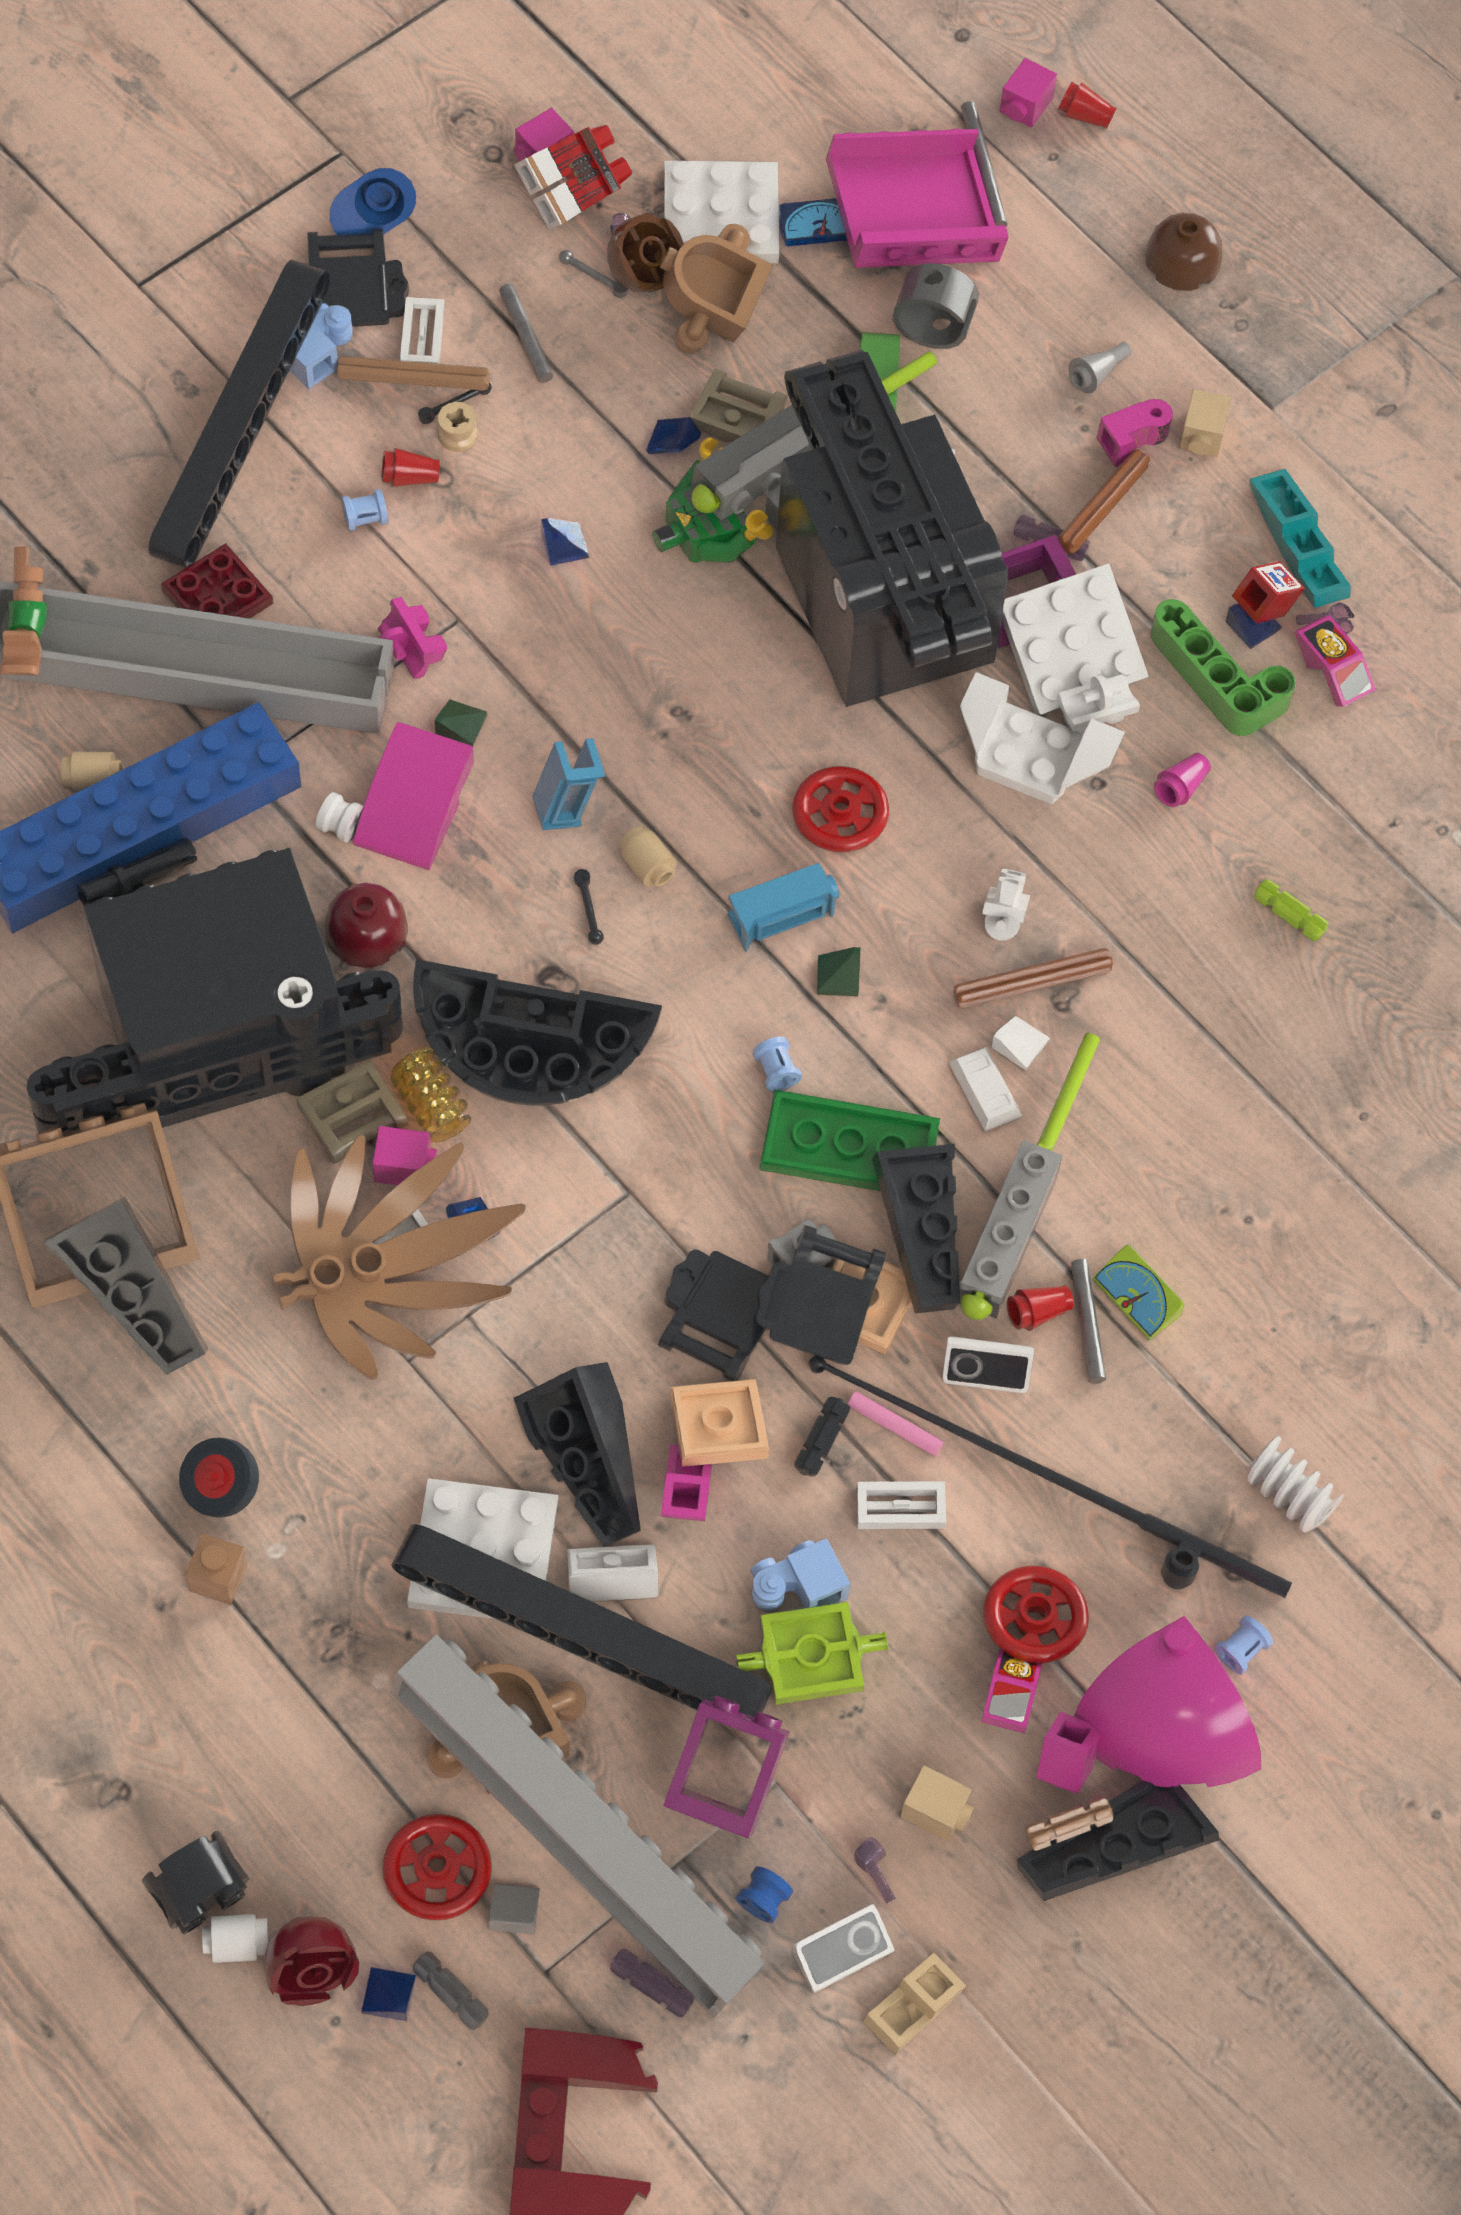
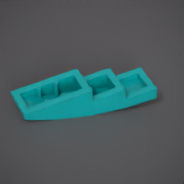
[1250,468,1351,608]

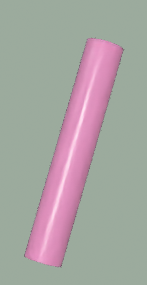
[848,1391,944,1457]

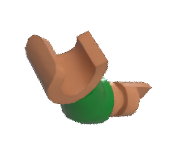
[0,546,47,676]

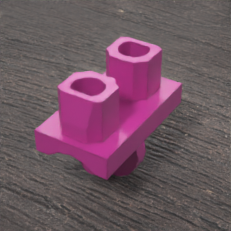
[378,597,447,679]

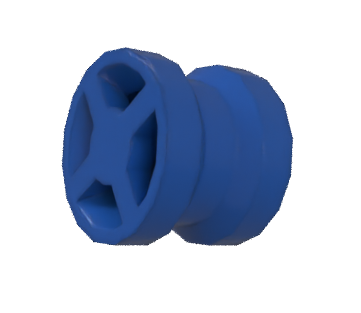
[735,1866,793,1923]

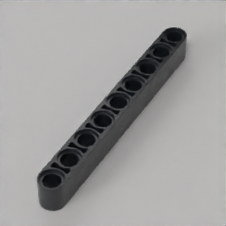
[149,260,330,568]
[391,1524,772,1718]

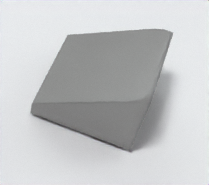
[488,1884,540,1935]

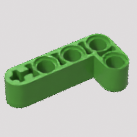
[1151,599,1296,736]

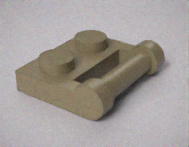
[689,369,788,442]
[297,1060,409,1164]

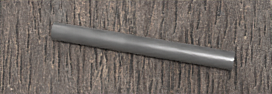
[961,101,1008,227]

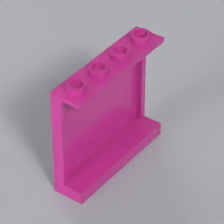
[826,129,1009,268]

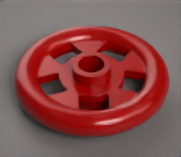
[792,766,889,852]
[983,1566,1089,1663]
[382,1814,492,1921]

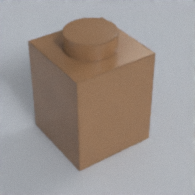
[186,1533,247,1605]

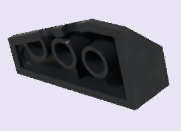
[513,1362,641,1547]

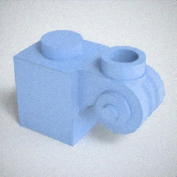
[290,303,353,389]
[750,1538,850,1612]

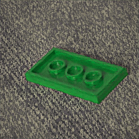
[760,1090,940,1191]

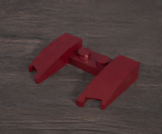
[510,2027,658,2215]

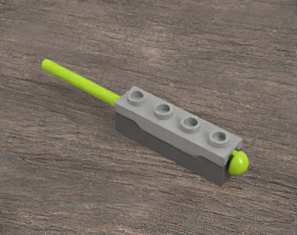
[691,351,937,521]
[959,1033,1100,1320]

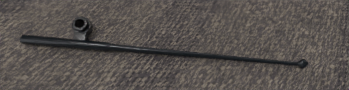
[808,1356,1292,1598]

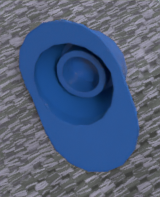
[330,168,416,235]

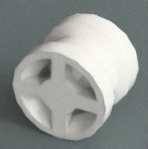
[316,792,364,843]

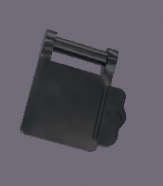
[307,228,409,327]
[755,1225,886,1365]
[658,1249,768,1381]

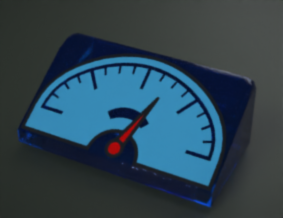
[779,198,847,247]

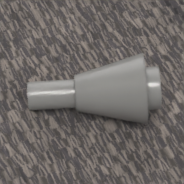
[1069,342,1132,393]

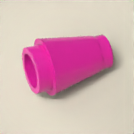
[1154,753,1211,807]

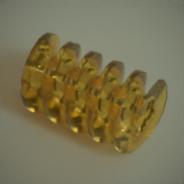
[391,1047,471,1143]

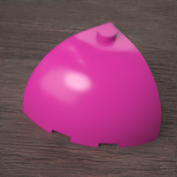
[1074,1616,1261,1788]

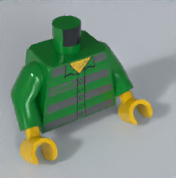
[652,438,773,563]

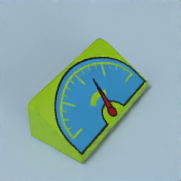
[1092,1244,1184,1341]

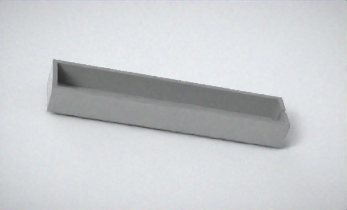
[0,581,394,734]
[391,1634,765,2018]

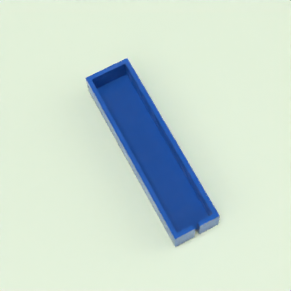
[0,702,301,934]

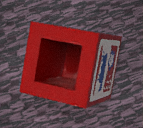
[1232,561,1305,623]

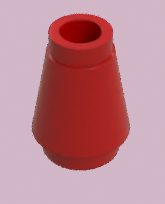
[1058,82,1117,129]
[381,448,440,487]
[1007,1285,1074,1331]

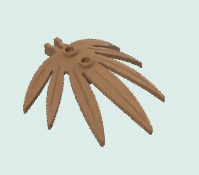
[272,1134,526,1380]

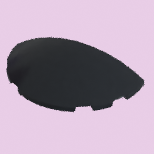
[413,959,662,1106]

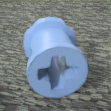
[341,489,388,532]
[752,1037,802,1092]
[1214,1615,1273,1675]

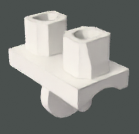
[1057,674,1140,733]
[982,869,1030,941]

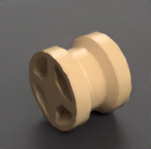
[438,402,477,452]

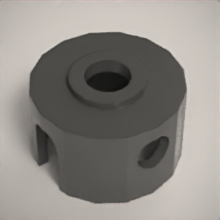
[893,263,979,349]

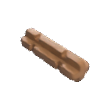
[1025,1797,1113,1851]

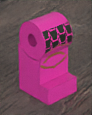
[1096,399,1173,467]

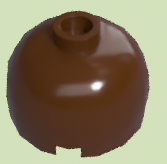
[1146,212,1222,291]
[607,213,684,292]

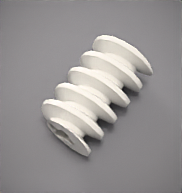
[1247,1436,1344,1533]

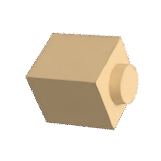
[1180,389,1231,457]
[901,1765,975,1842]

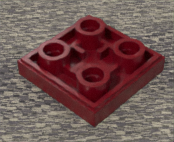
[161,543,273,619]

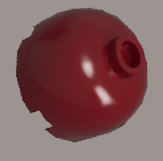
[325,883,408,968]
[264,1916,360,2006]

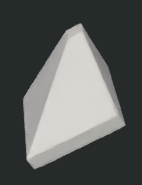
[992,1016,1050,1070]

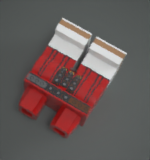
[514,125,632,230]

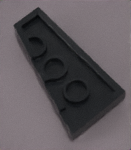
[872,1144,960,1314]
[1017,1780,1219,1901]

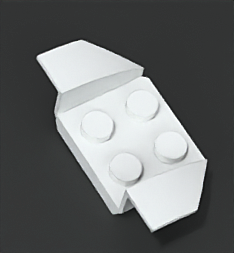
[960,672,1125,805]

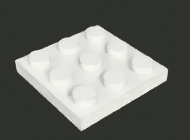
[664,161,779,264]
[1002,563,1149,715]
[407,1478,559,1619]

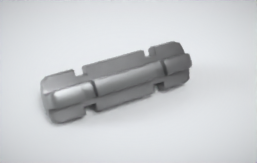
[413,1951,489,2030]

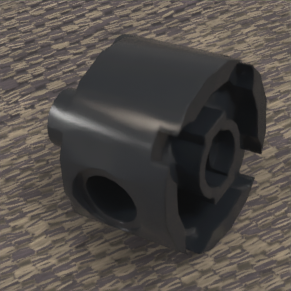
[142,1831,250,1935]

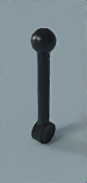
[418,382,492,424]
[574,869,604,945]

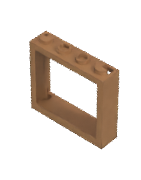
[0,1103,200,1309]

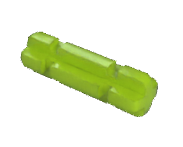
[1254,879,1328,941]

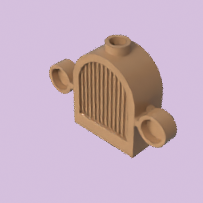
[659,224,773,354]
[428,1660,586,1794]

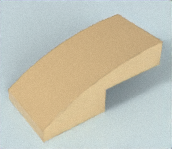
[863,1953,966,2055]

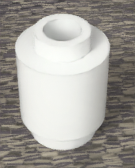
[202,1914,268,1963]

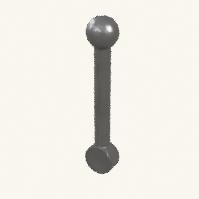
[559,250,628,298]

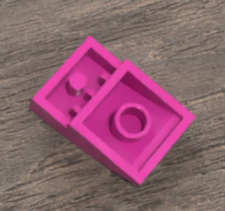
[353,721,474,871]

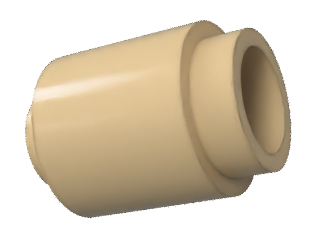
[61,752,123,793]
[619,826,677,887]

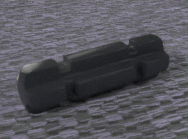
[794,1396,850,1477]

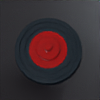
[179,1437,259,1518]

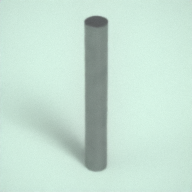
[499,283,554,383]
[1071,1259,1106,1384]

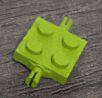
[736,1602,888,1705]

